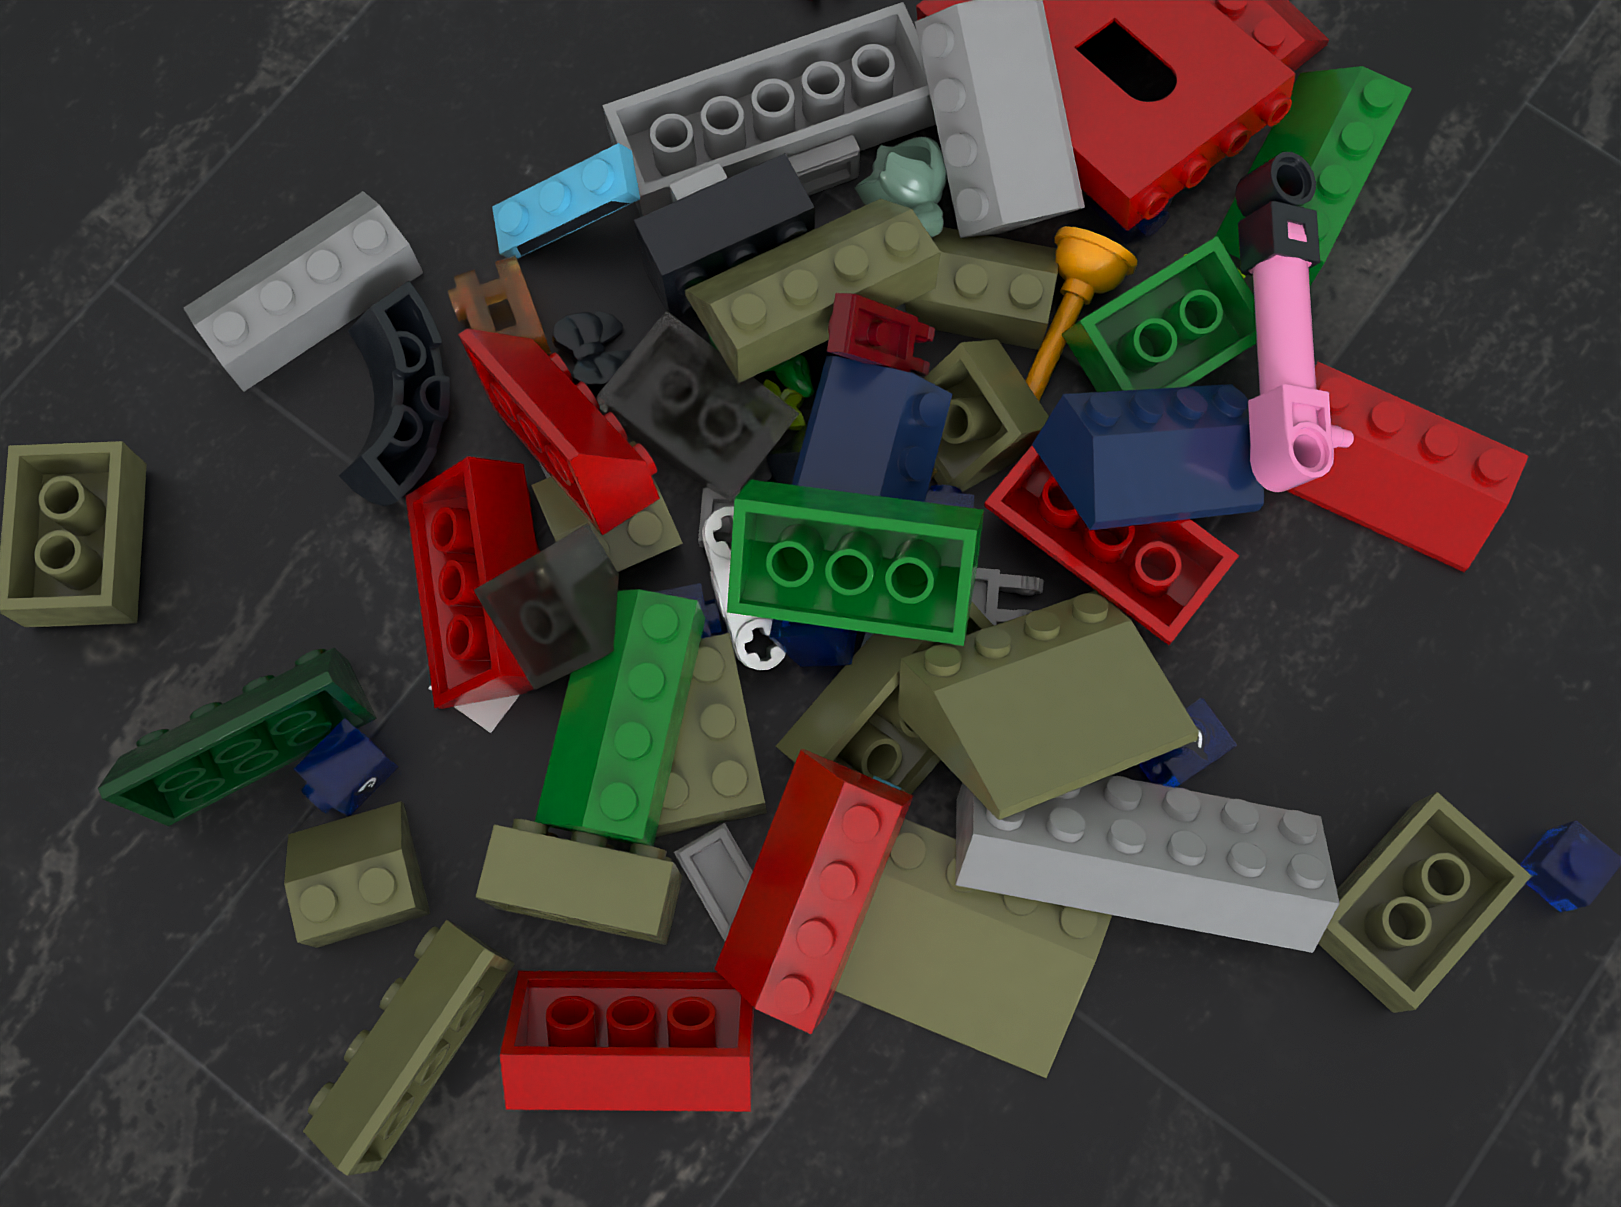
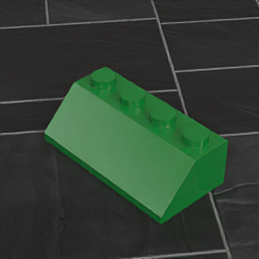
[1215,66,1412,286]
[727,479,984,646]
[535,589,706,847]

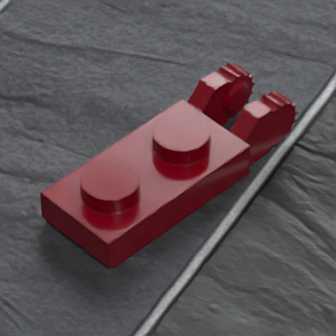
[827,293,935,376]

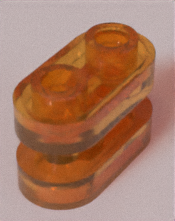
[447,255,551,354]

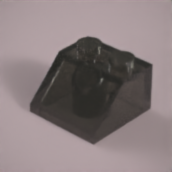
[474,523,619,690]

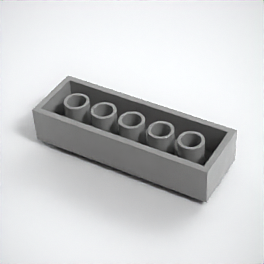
[602,2,936,217]
[955,775,1340,953]

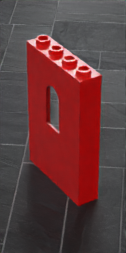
[916,0,1296,231]

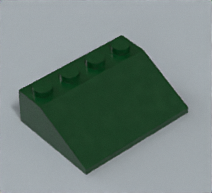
[98,647,377,826]

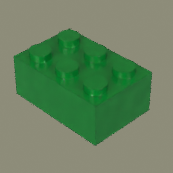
[1062,236,1257,392]

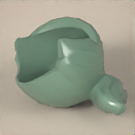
[854,137,947,238]

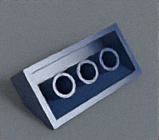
[791,356,953,502]
[1032,384,1264,530]

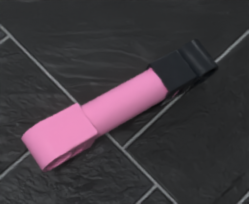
[1235,152,1354,492]

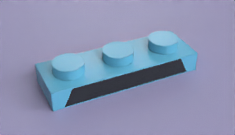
[492,143,640,260]

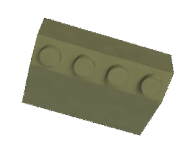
[898,590,1199,820]
[835,819,1112,1078]

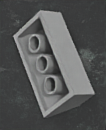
[915,0,1085,238]
[184,191,423,392]

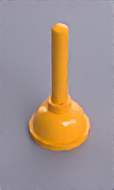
[1025,226,1138,401]

